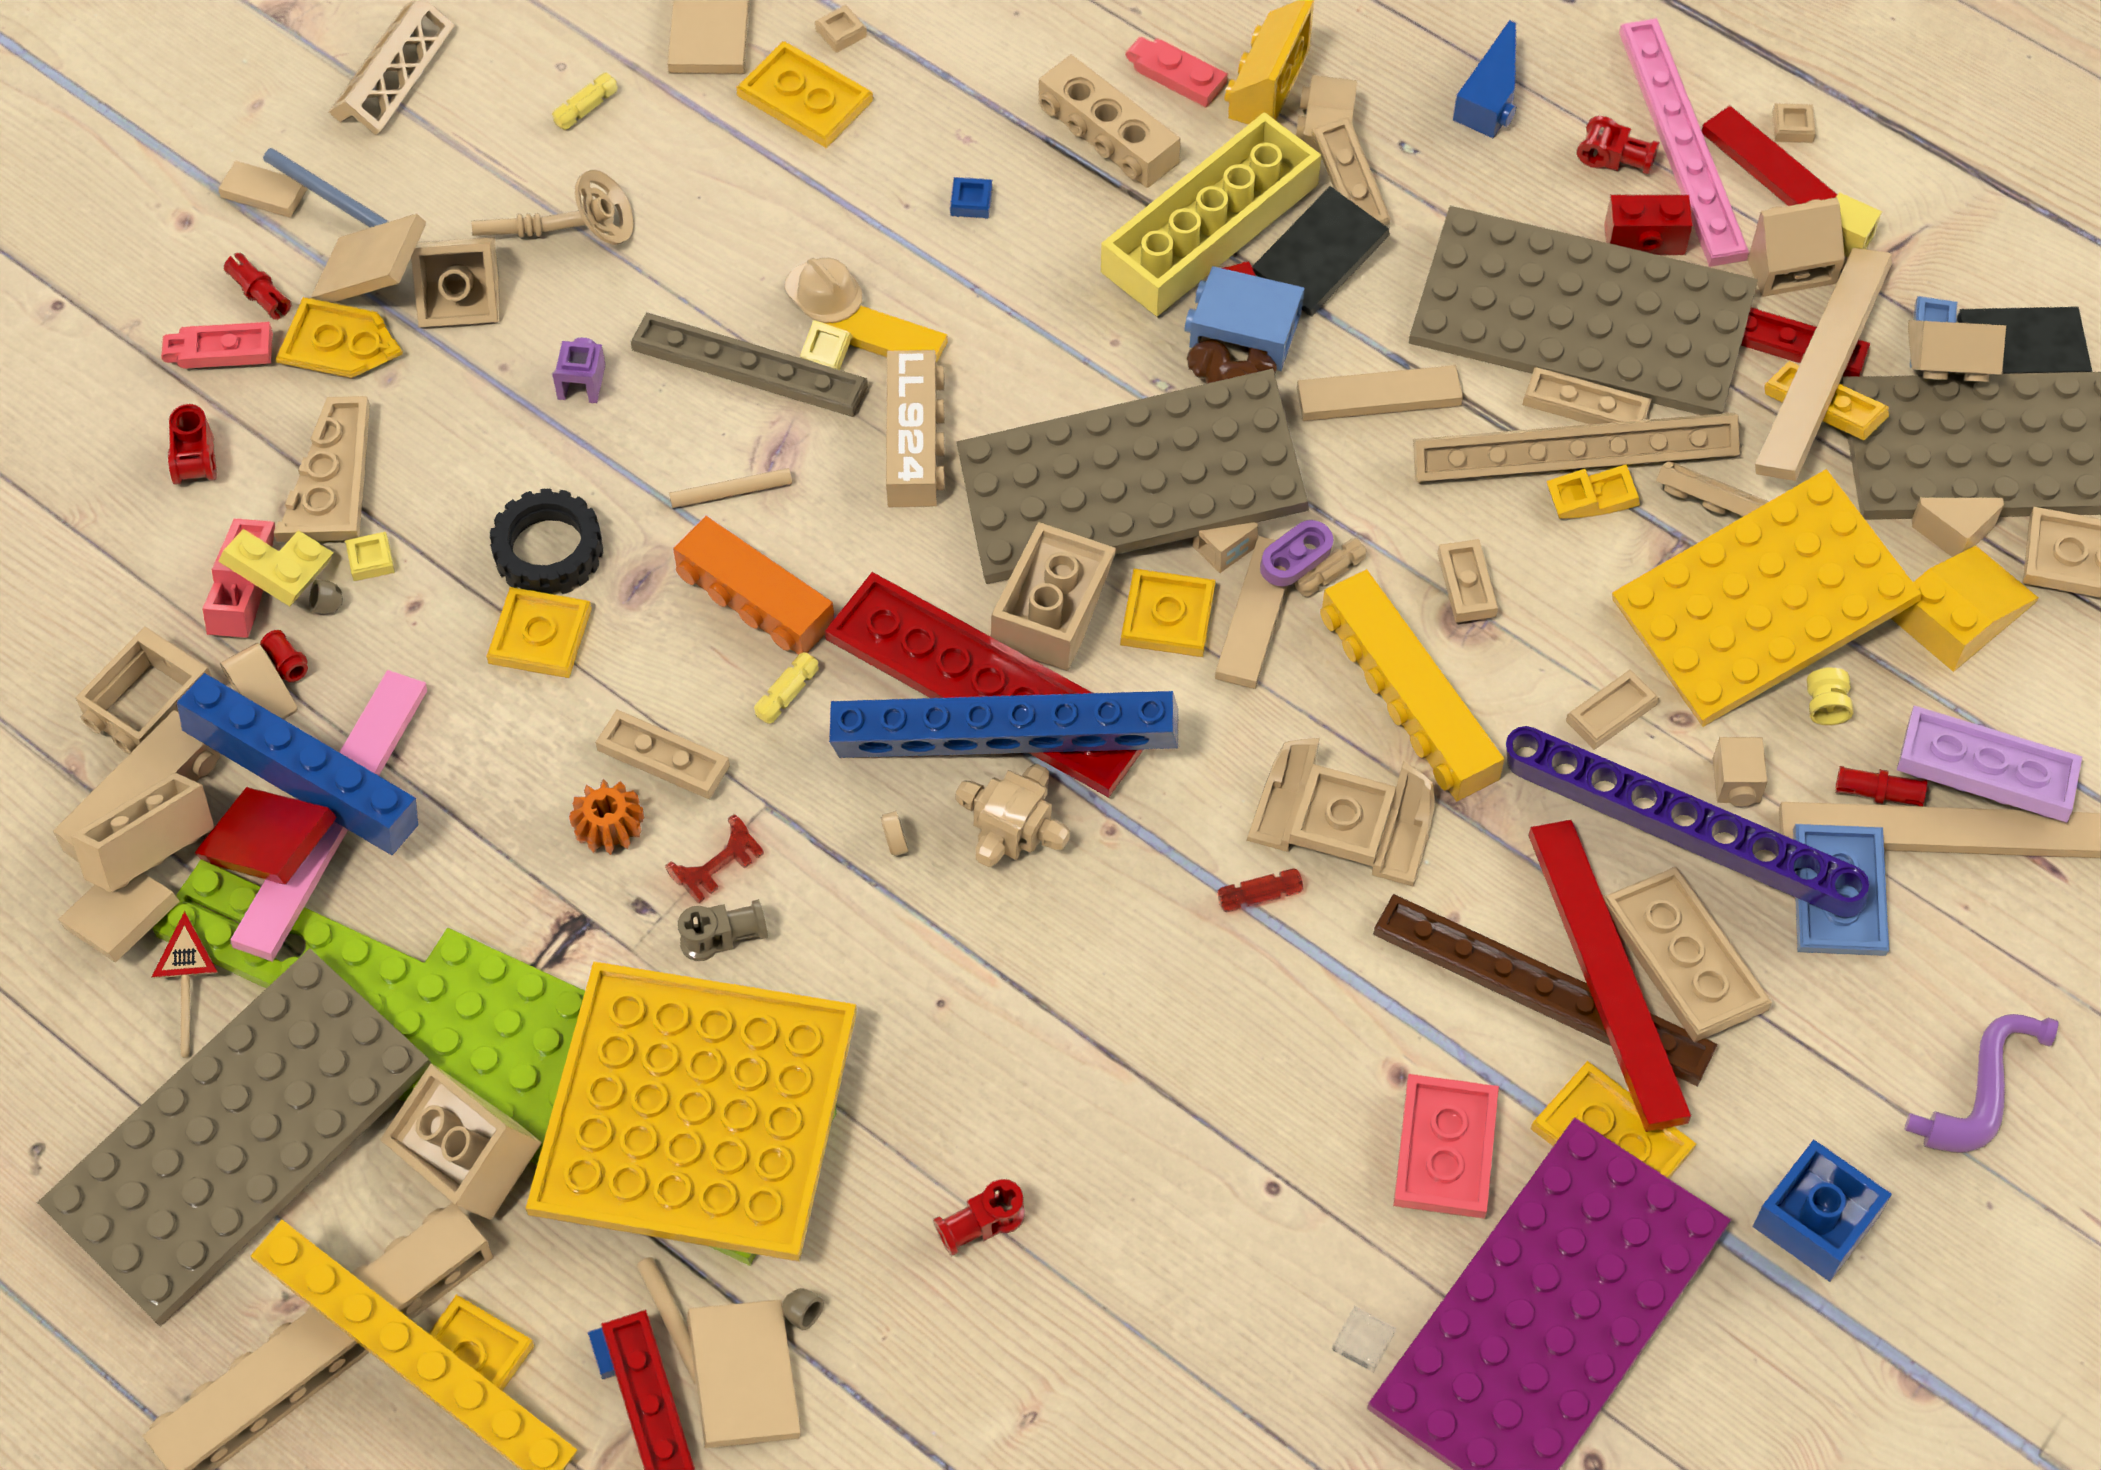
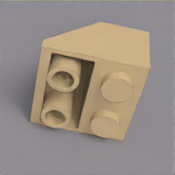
[1747,198,1845,297]

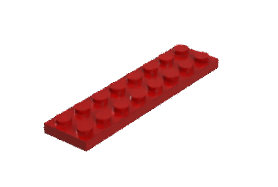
[825,572,1143,798]

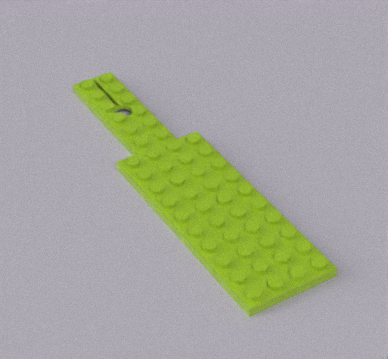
[153,859,837,1266]

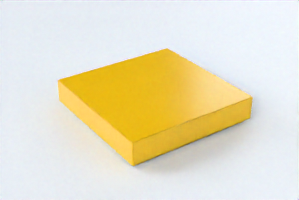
[1120,568,1216,657]
[486,587,592,678]
[429,1294,535,1391]

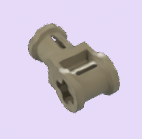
[678,899,768,961]

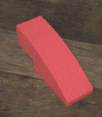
[202,518,275,638]

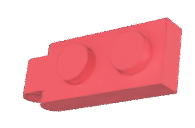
[1125,37,1228,108]
[161,322,273,368]

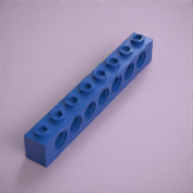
[829,691,1178,758]

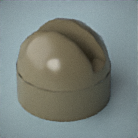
[309,579,343,614]
[782,1288,824,1330]

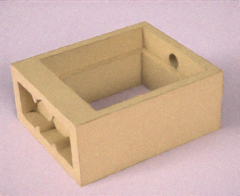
[75,626,212,754]

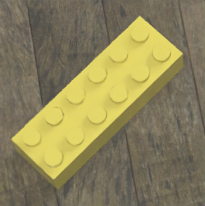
[1101,112,1321,317]

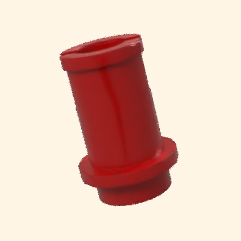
[260,630,308,682]

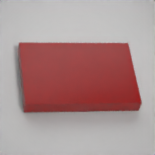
[195,787,337,885]

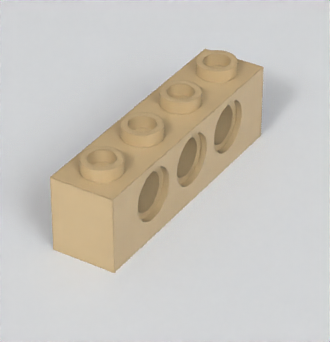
[1039,54,1181,188]

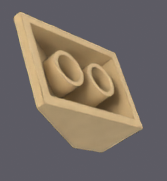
[990,522,1116,671]
[380,1063,542,1220]

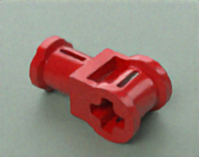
[1576,116,1660,175]
[933,1179,1025,1257]

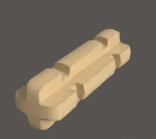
[1294,538,1367,597]

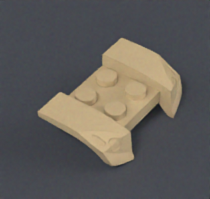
[1246,738,1435,887]

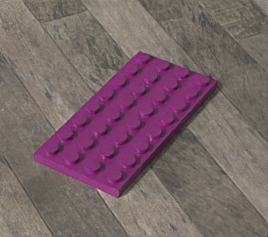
[1367,1117,1731,1470]

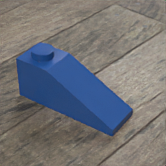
[1453,20,1516,138]

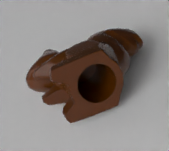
[1186,340,1277,384]

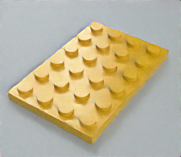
[1612,469,1921,727]

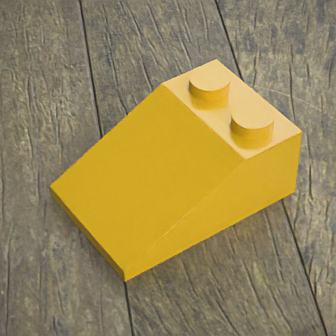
[1891,545,2039,672]

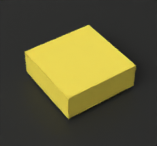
[800,320,853,370]
[345,531,395,581]

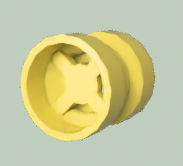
[1806,667,1853,725]

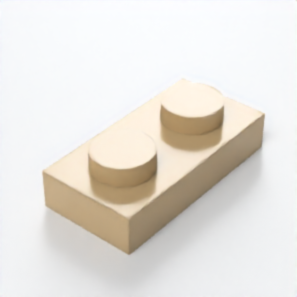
[1437,539,1498,623]

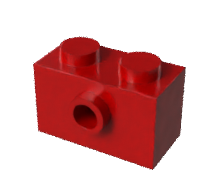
[1604,195,1693,255]

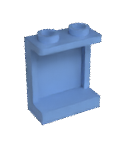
[1184,266,1304,371]

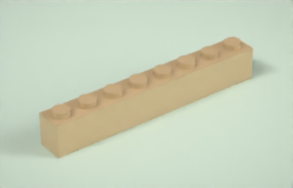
[142,1202,493,1470]

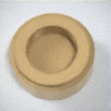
[881,811,909,856]

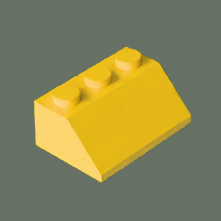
[1224,0,1314,125]

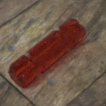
[1218,868,1303,913]

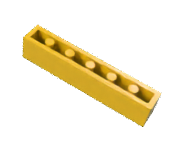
[1320,569,1504,802]

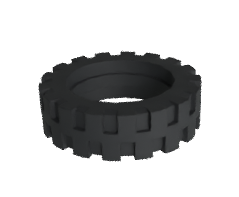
[490,488,603,595]

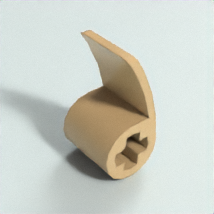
[220,642,298,719]

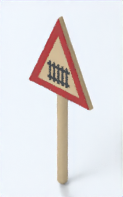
[151,911,218,1058]

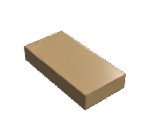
[218,160,307,218]
[1566,669,1659,750]

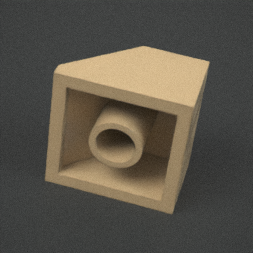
[411,237,499,327]
[1908,320,2006,382]

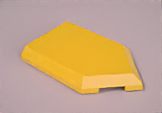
[276,297,403,378]

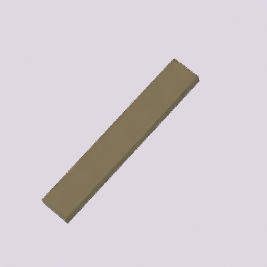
[631,312,868,417]

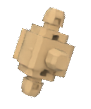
[955,764,1070,867]

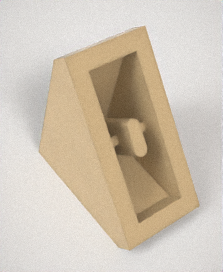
[1911,498,2004,557]

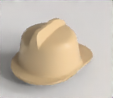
[784,258,862,323]

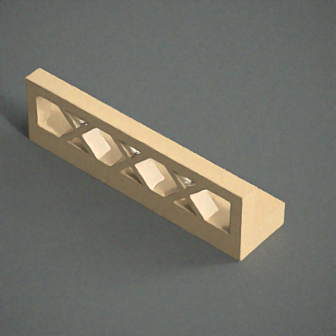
[329,0,455,135]

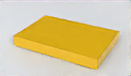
[736,40,873,148]
[1530,1061,1696,1179]

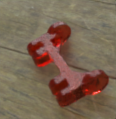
[665,814,764,903]

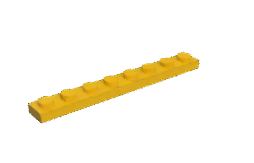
[250,1219,578,1470]

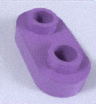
[1260,520,1333,586]

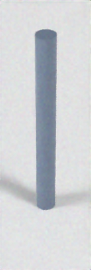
[263,148,389,228]

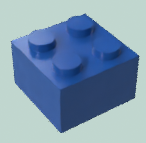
[1752,1139,1892,1282]

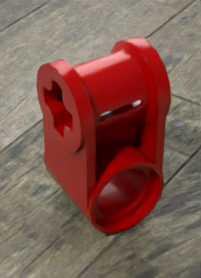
[168,404,217,485]

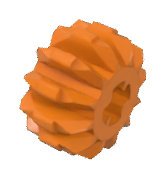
[569,779,644,855]

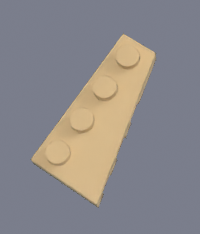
[274,396,370,542]

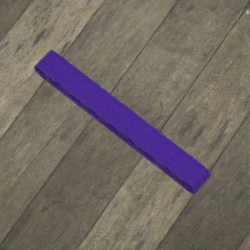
[1506,726,1869,918]

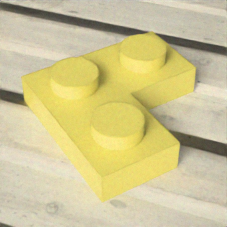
[218,529,334,607]

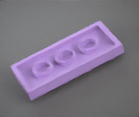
[1896,705,2082,822]

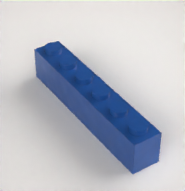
[177,673,418,856]

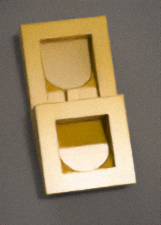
[1546,464,1640,518]

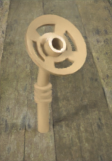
[471,170,634,245]

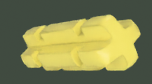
[552,72,618,130]
[754,652,819,724]

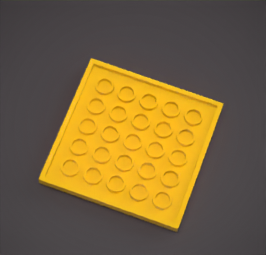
[525,961,857,1262]

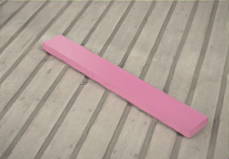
[1619,18,1749,267]
[230,670,427,962]

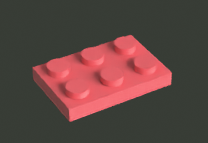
[1393,1074,1499,1219]

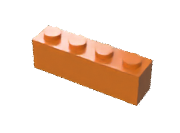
[673,516,835,655]

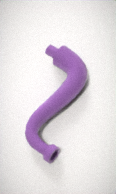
[1905,1014,2059,1153]

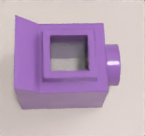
[552,337,606,403]

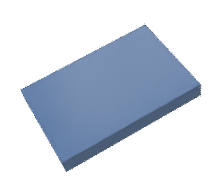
[1793,824,1889,956]

